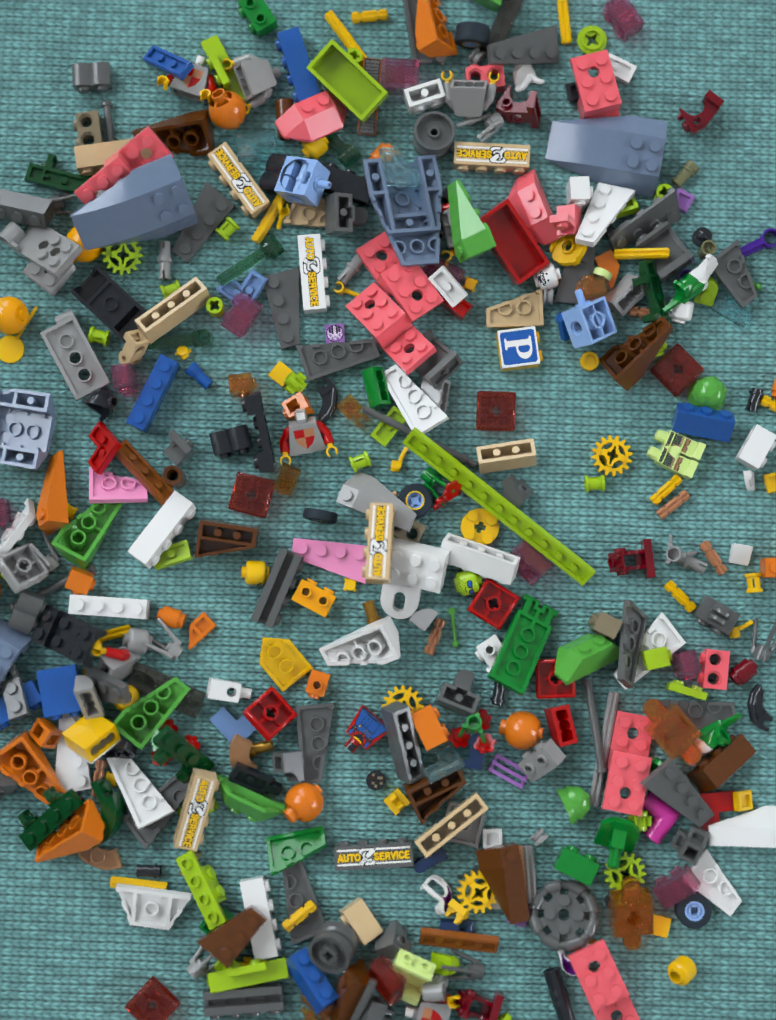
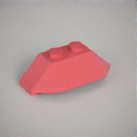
[274,91,347,143]
[507,169,562,246]

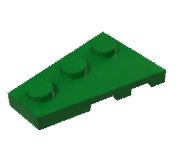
[266,826,327,877]

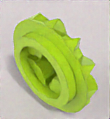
[577,25,607,54]

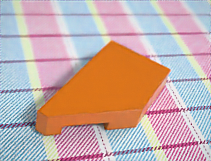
[594,249,620,290]
[188,612,217,650]

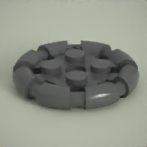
[529,879,599,952]

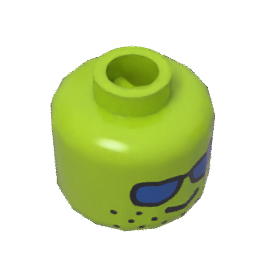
[453,571,483,596]

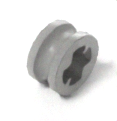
[468,47,486,64]
[542,288,553,305]
[529,827,549,846]

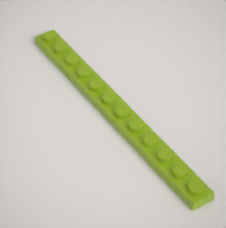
[402,427,596,586]

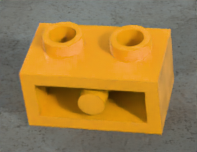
[291,578,337,618]

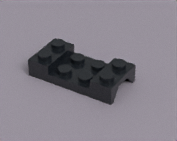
[70,265,147,343]
[241,391,276,473]
[31,604,107,669]

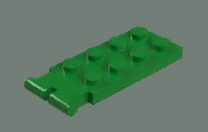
[487,593,558,696]

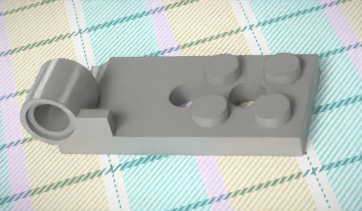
[0,221,83,278]
[40,309,111,401]

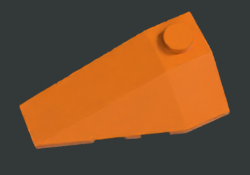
[415,0,458,58]
[36,450,69,535]
[0,730,66,805]
[34,799,105,863]

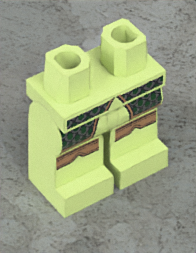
[646,430,706,480]

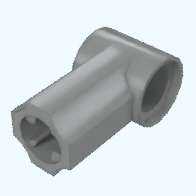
[422,974,449,1002]

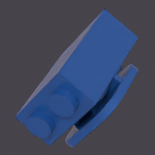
[36,664,81,720]

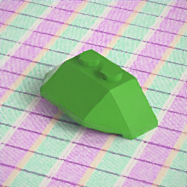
[555,633,620,685]
[217,774,287,823]

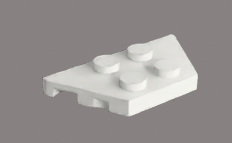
[115,883,192,930]

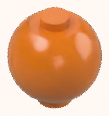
[208,88,246,130]
[499,711,544,750]
[283,782,324,824]

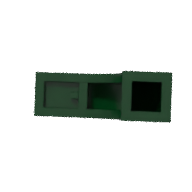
[90,776,125,849]

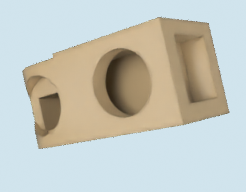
[119,329,150,367]

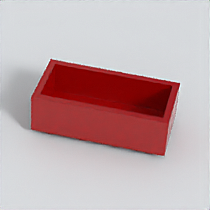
[479,199,550,285]

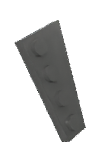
[553,246,595,305]
[264,267,300,350]
[617,600,648,688]
[123,776,190,850]

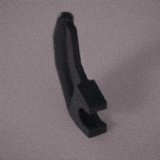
[317,376,338,423]
[747,684,773,732]

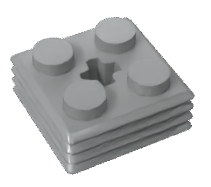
[23,246,77,296]
[0,543,50,594]

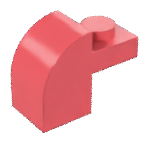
[549,204,581,237]

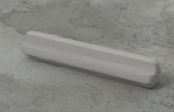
[523,845,537,904]

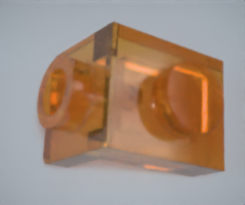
[273,463,301,496]

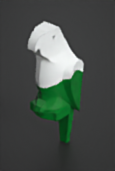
[662,254,718,313]
[683,713,743,767]

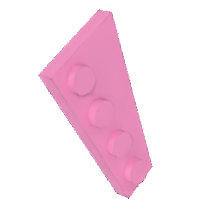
[292,538,367,584]

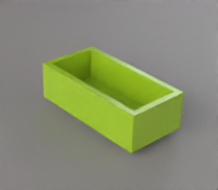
[306,39,389,123]

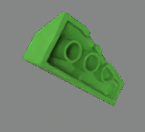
[447,179,496,263]
[51,503,124,570]
[113,677,191,750]

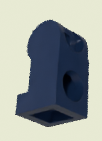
[462,733,484,770]

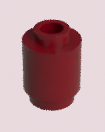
[728,658,758,686]

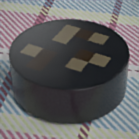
[366,770,386,790]

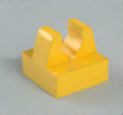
[383,788,410,815]
[445,898,470,925]

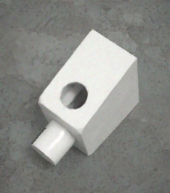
[206,677,252,703]

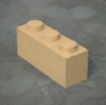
[476,438,537,474]

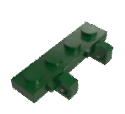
[24,154,98,195]
[632,259,674,333]
[152,724,216,784]
[18,786,84,852]

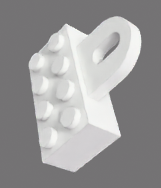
[380,537,450,619]

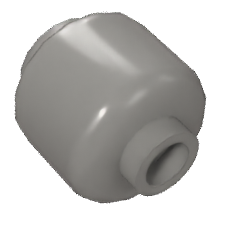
[122,628,152,654]

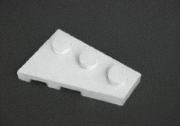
[682,848,742,916]

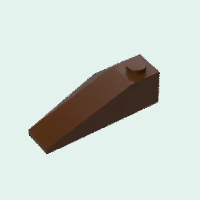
[132,109,215,157]
[599,317,674,391]
[475,842,530,925]
[331,958,370,1020]

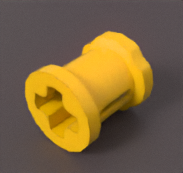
[744,573,763,593]

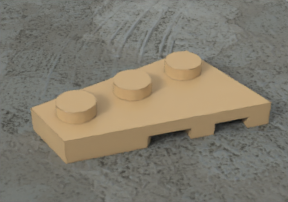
[283,198,325,228]
[486,289,544,329]

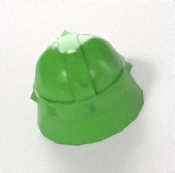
[687,376,727,410]
[556,785,591,825]

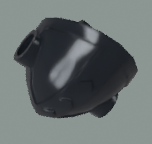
[82,387,118,422]

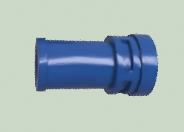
[185,362,213,390]

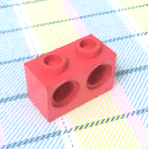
[465,64,505,93]
[697,649,730,690]

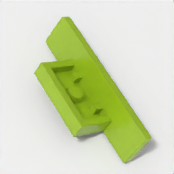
[201,35,248,103]
[176,850,227,930]
[208,958,289,993]

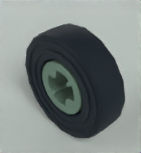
[303,508,338,524]

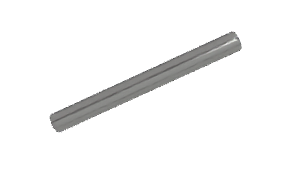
[590,691,619,807]

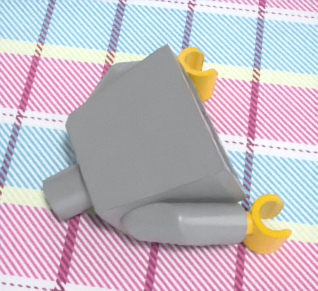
[222,54,281,115]
[441,71,500,125]

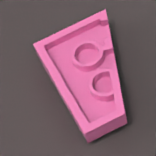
[89,467,148,503]

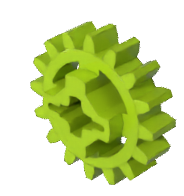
[101,242,143,275]
[603,851,646,895]

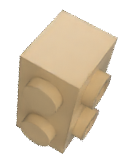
[339,897,384,946]

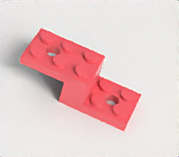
[570,49,622,119]
[74,125,174,205]
[355,231,444,323]
[345,282,437,375]
[601,710,655,817]
[567,939,640,1020]

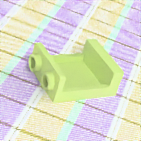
[380,948,436,1006]

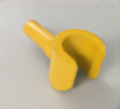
[276,202,290,229]
[333,281,360,297]
[390,447,408,472]
[729,620,754,639]

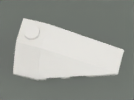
[319,616,401,666]
[708,805,776,848]

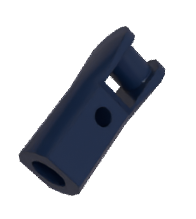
[413,846,448,873]
[440,918,476,933]

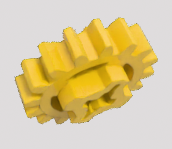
[590,435,633,477]
[382,685,424,713]
[456,870,497,914]

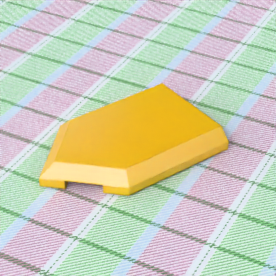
[259,637,313,692]

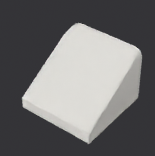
[729,543,753,566]

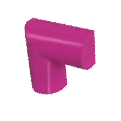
[642,790,681,845]

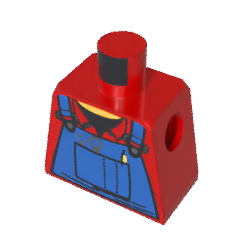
[344,705,386,753]

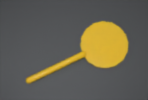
[0,307,38,363]

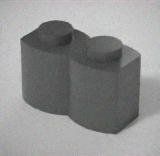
[72,62,113,94]
[7,589,47,634]

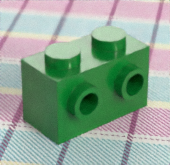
[237,0,278,39]
[553,844,600,886]

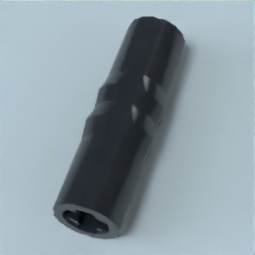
[543,966,576,1020]

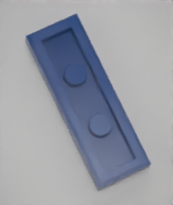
[142,45,194,81]

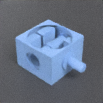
[274,156,331,207]
[561,289,617,349]

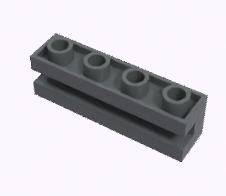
[251,547,305,629]
[203,982,285,1019]

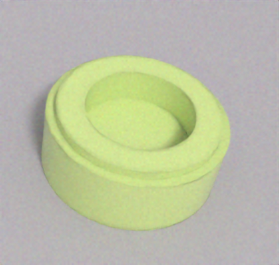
[592,267,612,282]

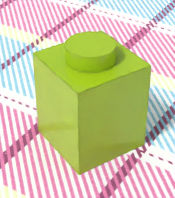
[641,646,672,670]

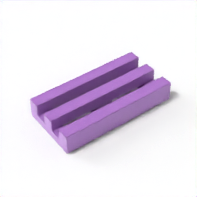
[488,753,528,789]

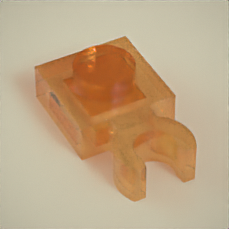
[336,394,369,429]

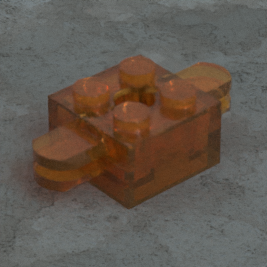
[642,698,702,764]
[609,876,653,950]

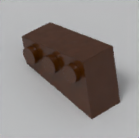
[195,518,260,558]
[686,733,756,793]
[402,759,467,825]
[197,905,267,968]

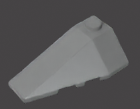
[336,471,417,532]

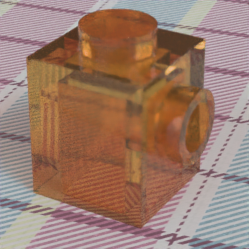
[575,275,607,300]
[228,373,257,399]

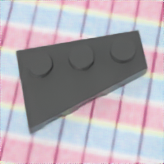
[713,239,758,308]
[85,666,131,705]

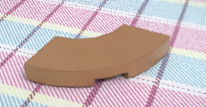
[229,733,258,769]
[76,846,123,870]

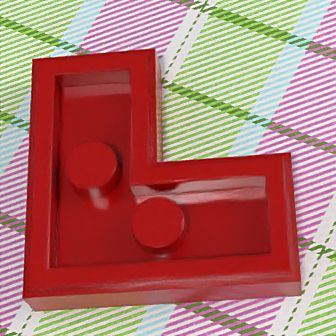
[88,421,122,475]
[699,790,735,831]

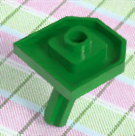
[594,817,640,870]

